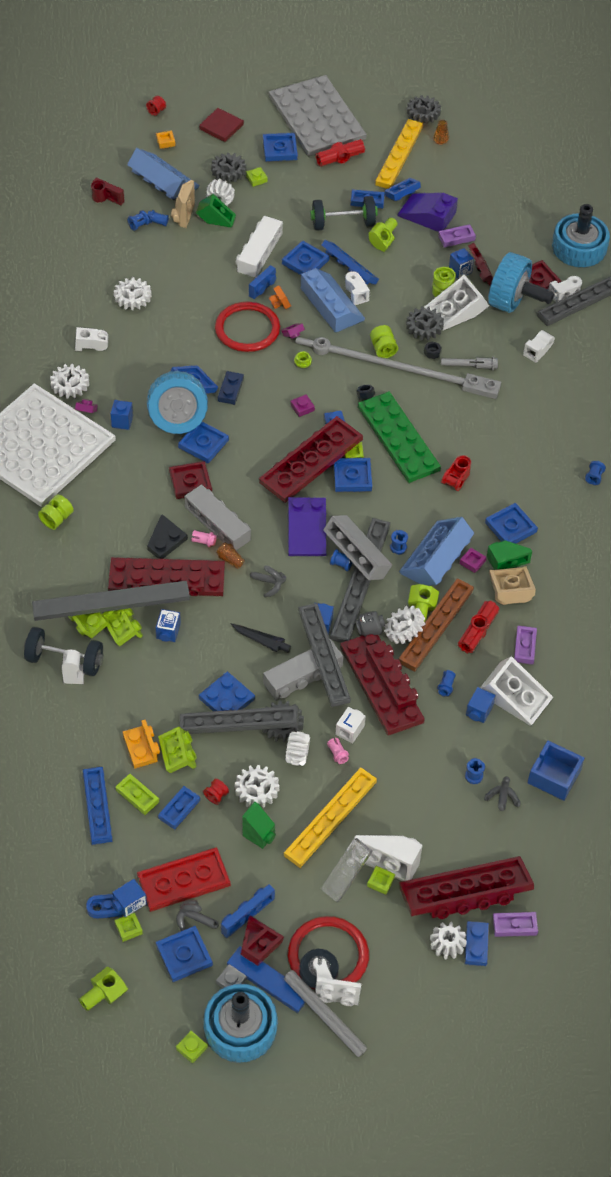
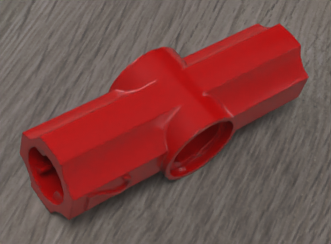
[315,139,365,167]
[458,600,500,654]

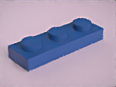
[221,884,275,938]

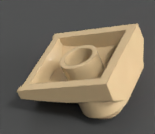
[171,180,195,228]
[489,566,536,605]

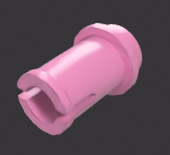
[192,530,217,547]
[327,738,349,764]

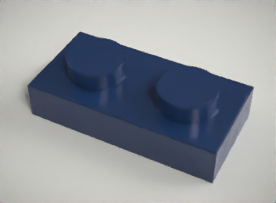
[218,371,244,405]

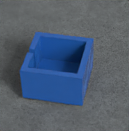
[528,740,585,801]

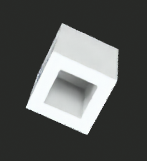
[335,707,366,744]

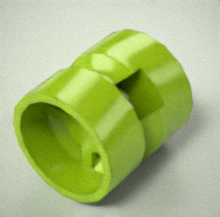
[432,267,456,297]
[370,325,398,359]
[38,494,74,530]

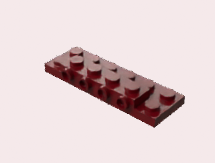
[259,416,363,503]
[108,557,225,596]
[340,634,425,736]
[399,856,534,919]

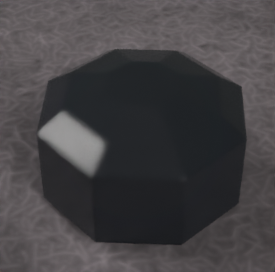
[424,341,442,359]
[356,385,375,400]

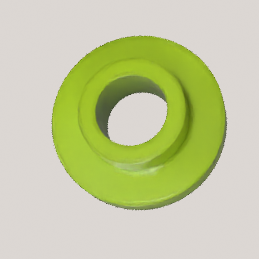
[294,351,312,368]

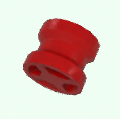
[146,95,166,116]
[203,779,229,805]

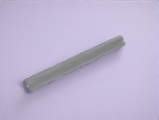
[284,970,367,1057]

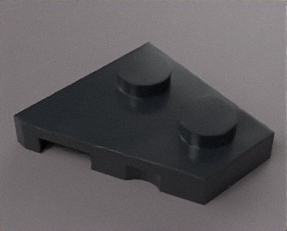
[147,514,188,559]

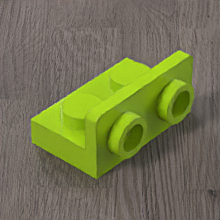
[102,608,143,646]
[68,612,109,639]
[158,727,197,773]

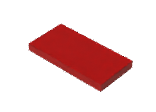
[137,847,231,912]

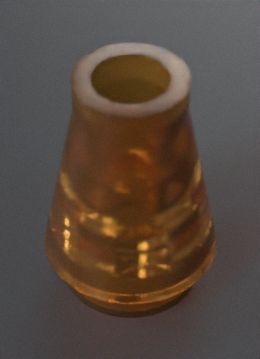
[433,120,449,145]
[216,542,245,569]

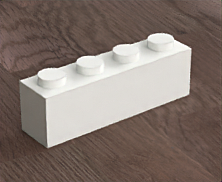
[236,216,283,278]

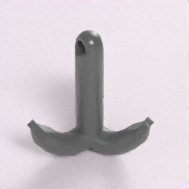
[250,565,286,597]
[484,776,520,811]
[176,900,218,931]

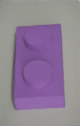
[438,224,476,247]
[514,626,537,664]
[492,912,538,937]

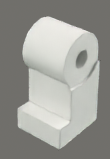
[345,272,370,305]
[549,276,582,302]
[75,327,108,351]
[523,330,555,363]
[62,650,85,684]

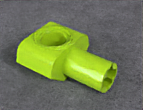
[369,217,398,252]
[408,584,439,622]
[79,966,128,1011]

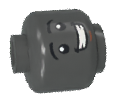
[356,611,385,637]

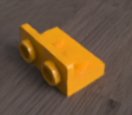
[122,720,160,769]

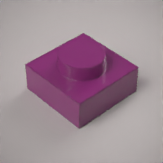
[281,323,305,339]
[290,394,315,417]
[75,399,98,413]
[460,548,486,573]

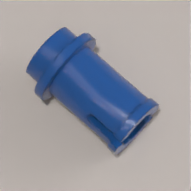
[147,210,169,226]
[437,670,456,696]

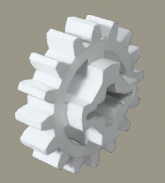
[114,277,152,310]
[50,364,89,399]
[384,606,425,644]
[235,765,279,808]

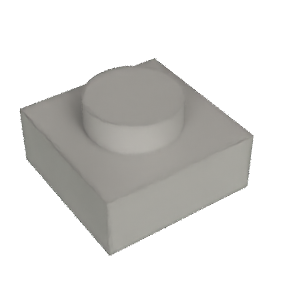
[216,964,247,988]

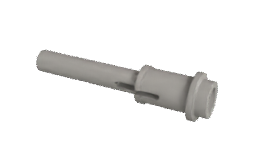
[441,356,498,371]

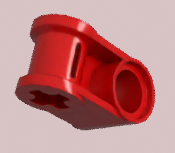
[441,455,471,491]

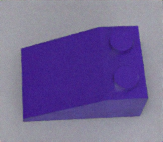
[398,193,458,232]
[288,497,326,556]

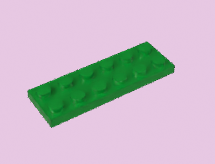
[358,391,441,483]

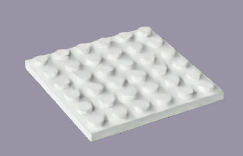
[0,383,116,507]

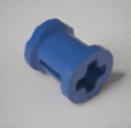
[127,210,149,231]
[585,461,606,485]
[390,530,408,555]
[330,549,353,571]
[465,758,485,784]

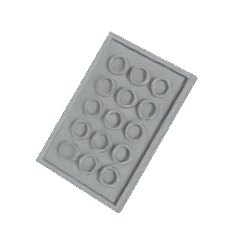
[269,75,366,156]

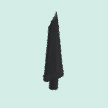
[231,623,291,653]

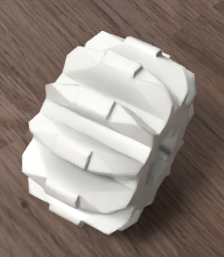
[206,179,235,206]
[285,731,310,766]
[430,922,467,960]

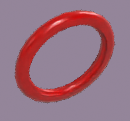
[215,302,280,352]
[288,916,369,990]

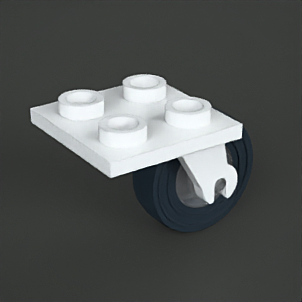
[299,949,361,1006]

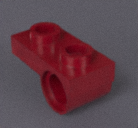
[91,177,125,206]

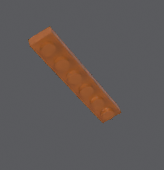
[399,578,474,672]

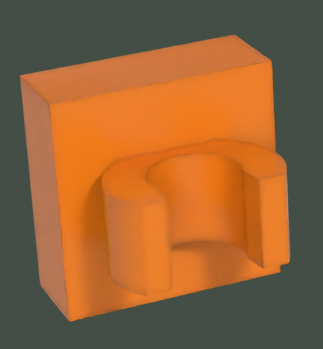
[269,285,291,310]

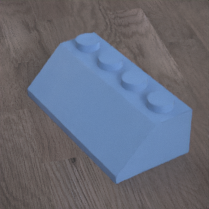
[127,148,200,200]
[301,268,365,333]
[399,517,474,586]

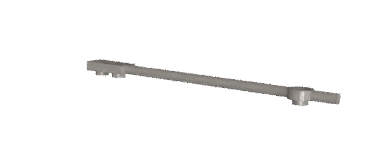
[296,337,501,399]

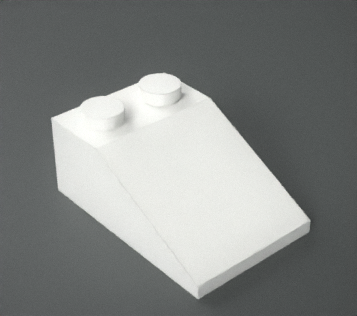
[424,275,489,330]
[480,656,553,726]
[352,835,422,881]

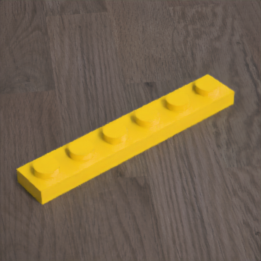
[375,119,423,189]
[284,767,377,868]

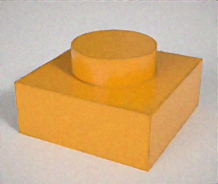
[156,131,176,149]

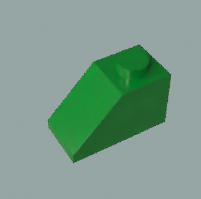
[196,194,236,227]
[487,540,532,570]
[242,801,276,849]

